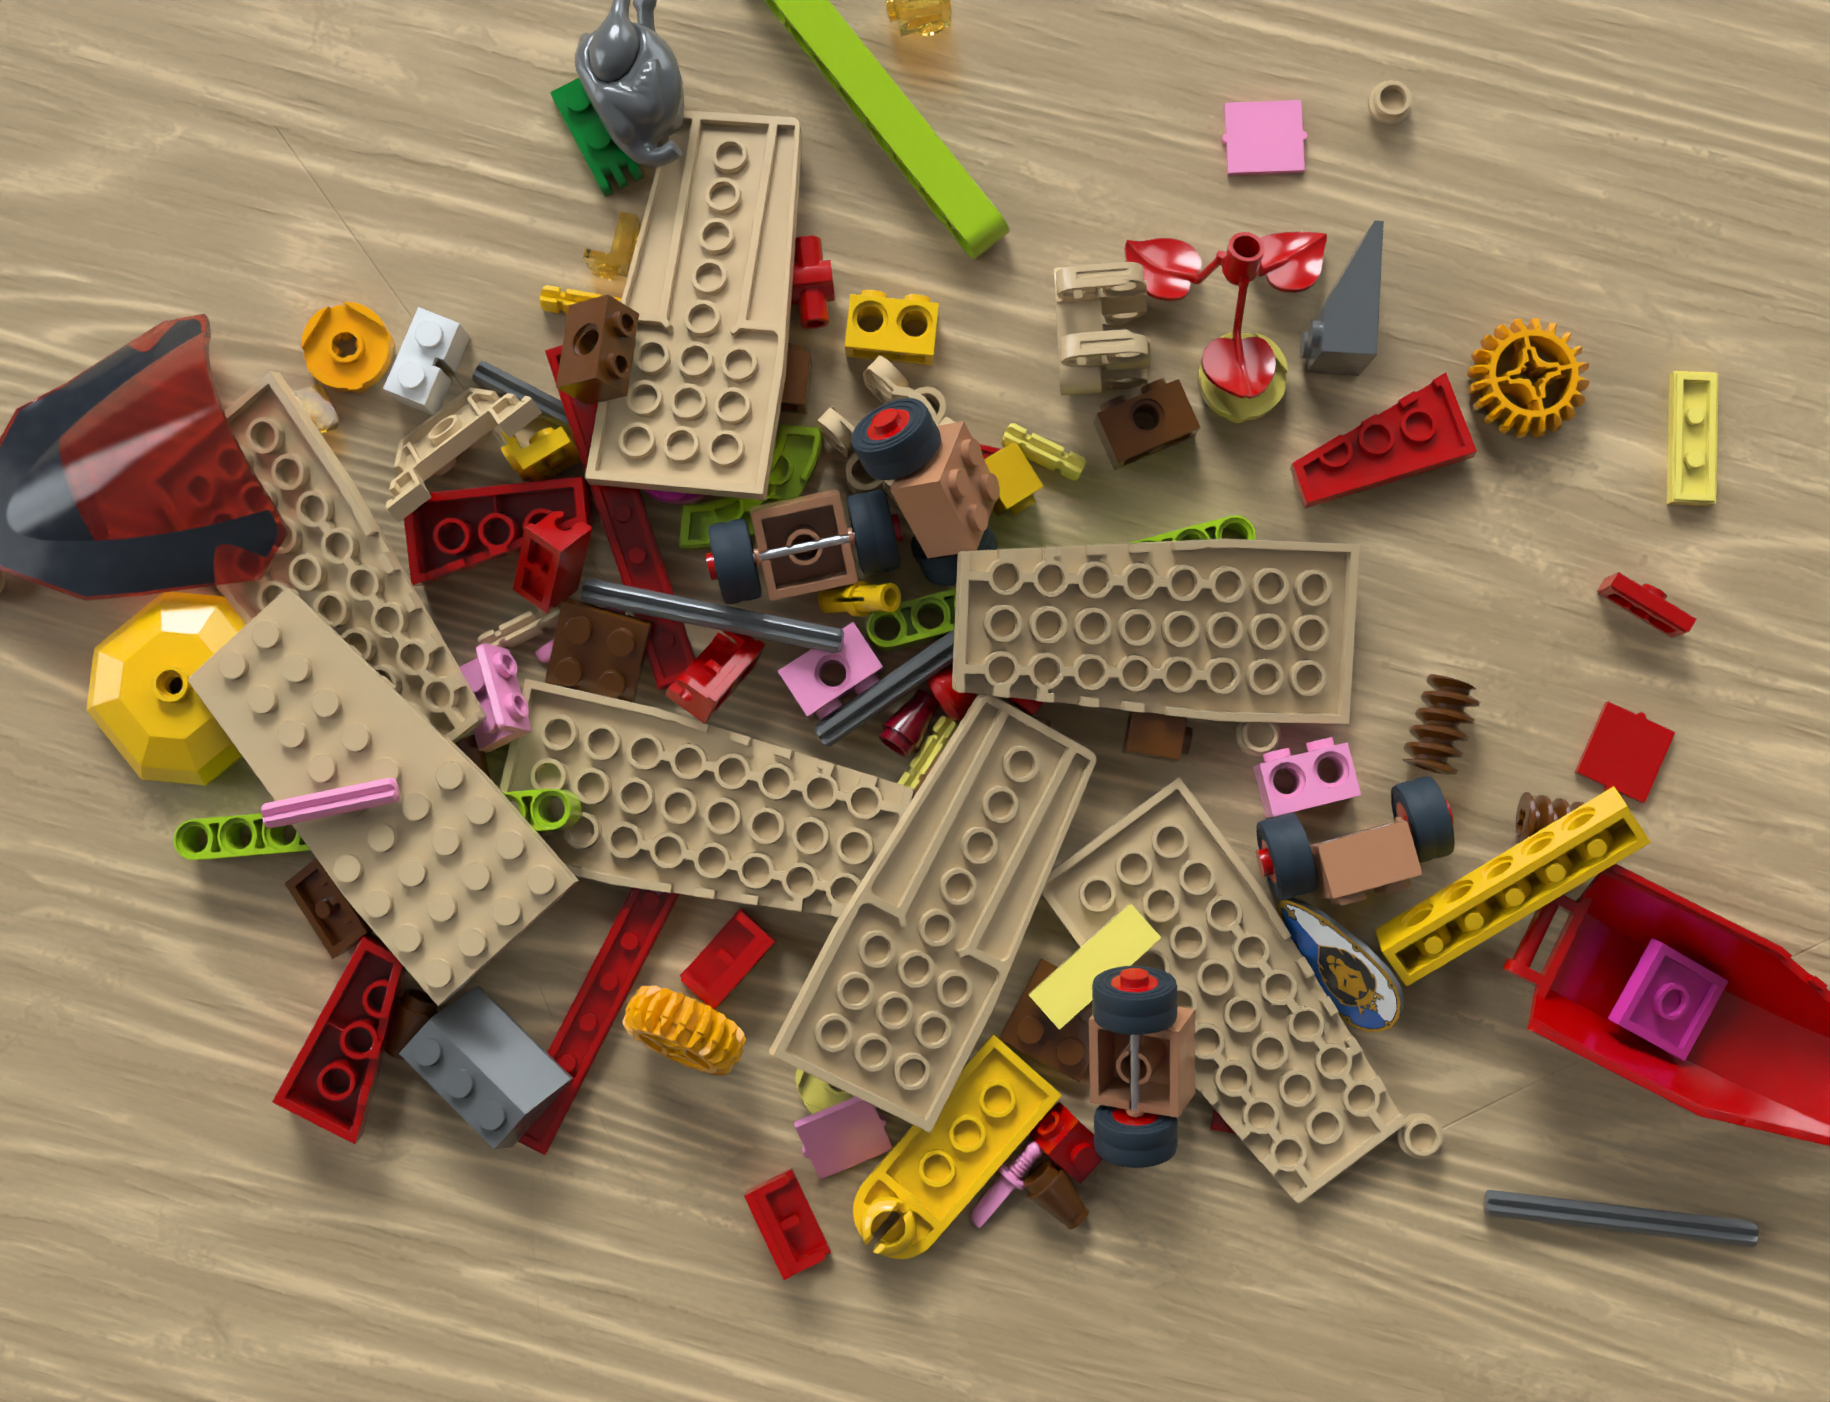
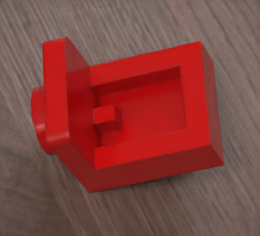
[1030,1102,1103,1184]

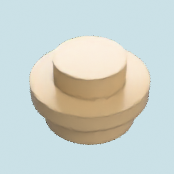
[1368,80,1413,125]
[1235,722,1281,758]
[1396,1112,1443,1159]

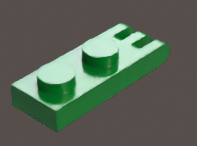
[550,78,644,197]

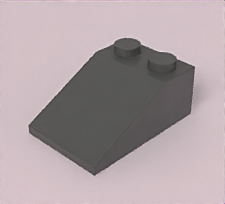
[1300,220,1384,376]

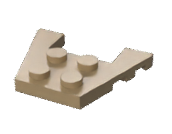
[386,387,542,522]

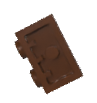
[284,858,373,959]

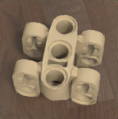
[1054,262,1151,396]
[817,355,955,510]

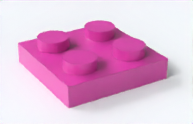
[1608,939,1728,1061]

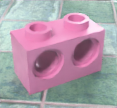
[1253,737,1361,818]

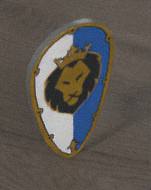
[1278,898,1404,1033]

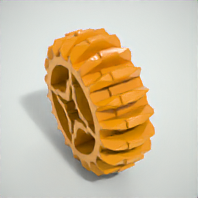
[1466,318,1591,438]
[622,985,746,1076]

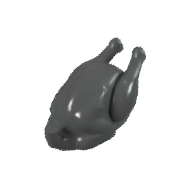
[575,0,685,168]

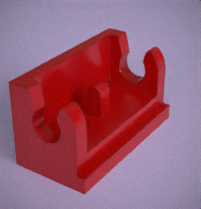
[512,511,592,614]
[665,630,766,724]
[680,908,777,1010]
[744,1168,831,1280]

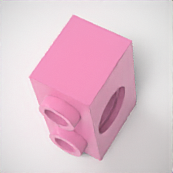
[778,622,884,721]

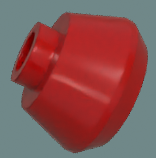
[926,663,977,721]

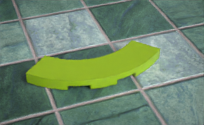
[679,424,824,550]

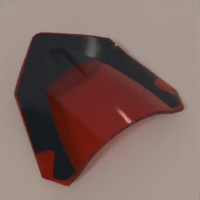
[0,314,289,601]

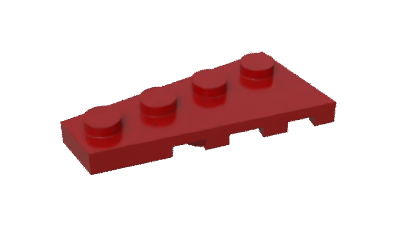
[1290,372,1477,509]

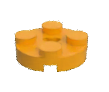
[301,302,395,393]

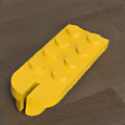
[853,1033,1062,1259]

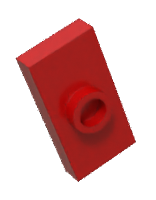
[1597,572,1697,638]

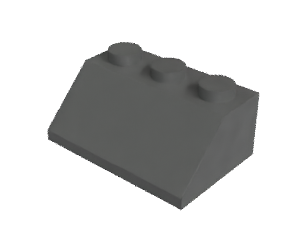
[399,986,574,1149]

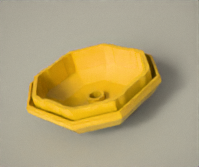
[86,591,246,786]

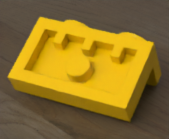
[501,426,581,482]

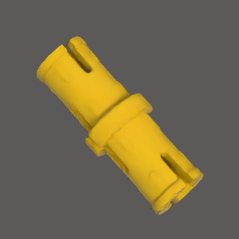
[818,581,901,617]

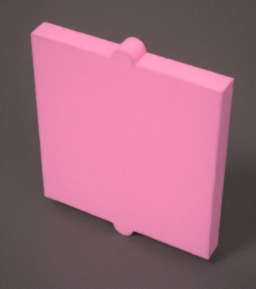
[1221,100,1307,176]
[794,1097,893,1180]

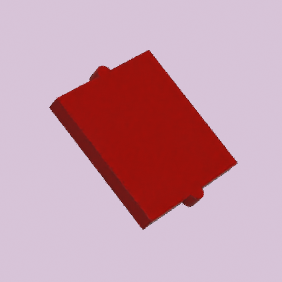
[1574,701,1676,803]

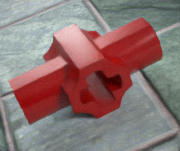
[791,235,835,329]

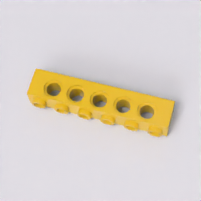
[1375,786,1651,987]

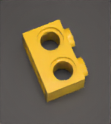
[845,290,939,366]

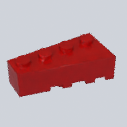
[404,477,594,586]
[272,933,406,1144]

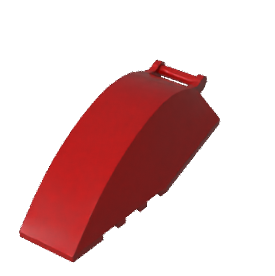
[1502,864,1830,1146]

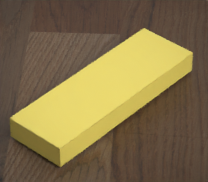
[1667,371,1718,506]
[1028,903,1161,1030]

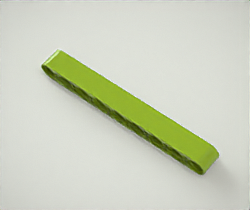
[763,0,1010,259]
[867,515,1256,652]
[173,788,582,860]

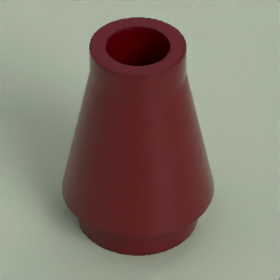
[879,689,940,758]

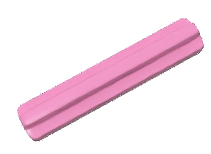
[261,778,400,828]

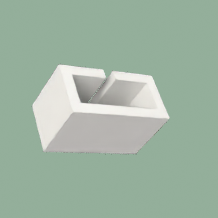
[383,307,470,415]

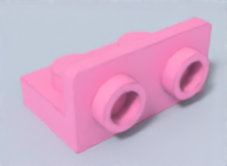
[459,643,532,752]

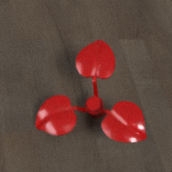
[1124,232,1327,399]

